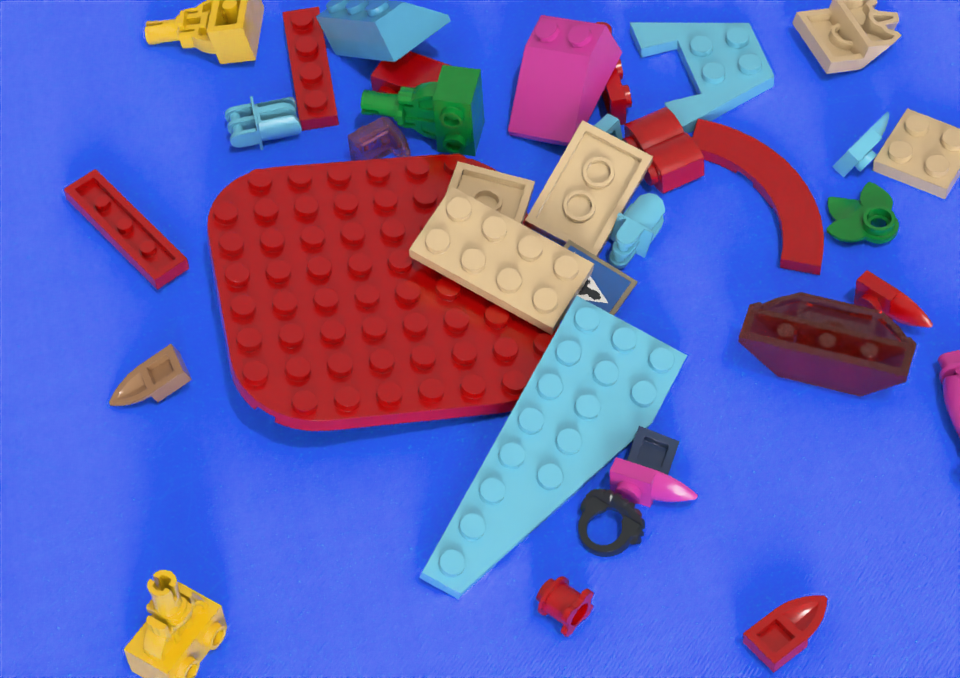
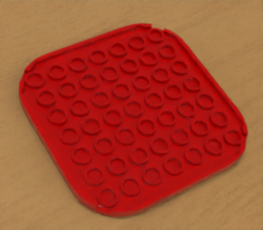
[207,154,560,431]

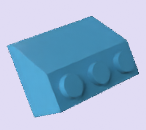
[316,0,451,62]

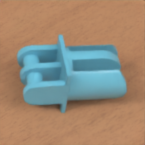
[225,96,302,150]
[608,193,665,269]

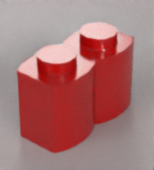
[622,107,705,194]

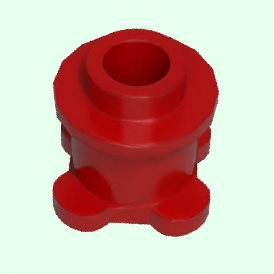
[536,576,594,637]

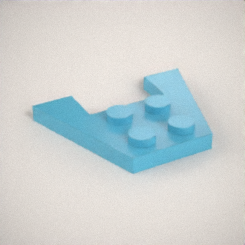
[630,22,775,134]

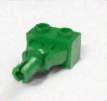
[361,65,485,156]

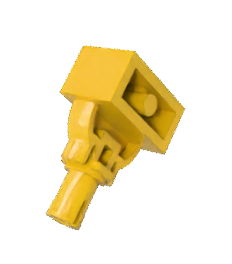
[145,0,265,64]
[124,570,228,678]

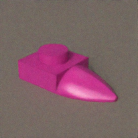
[610,457,698,508]

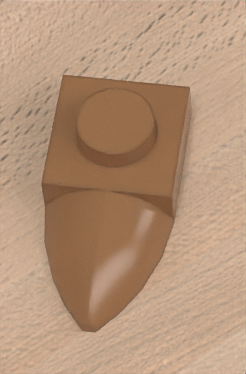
[109,344,192,406]

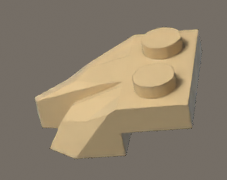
[792,0,902,74]

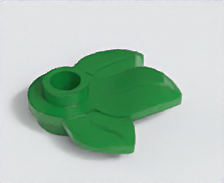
[827,182,899,244]

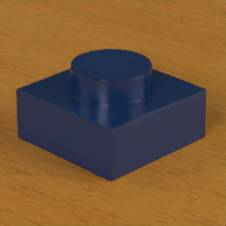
[626,426,680,475]

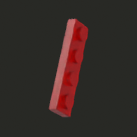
[282,6,339,131]
[64,169,190,290]

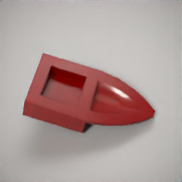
[854,270,933,328]
[743,595,828,673]

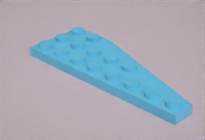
[419,295,688,599]

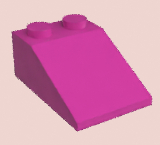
[508,15,622,146]

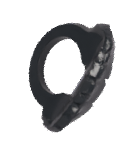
[577,488,645,557]

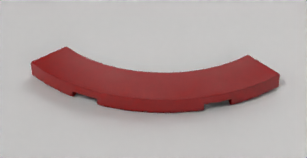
[692,118,824,275]

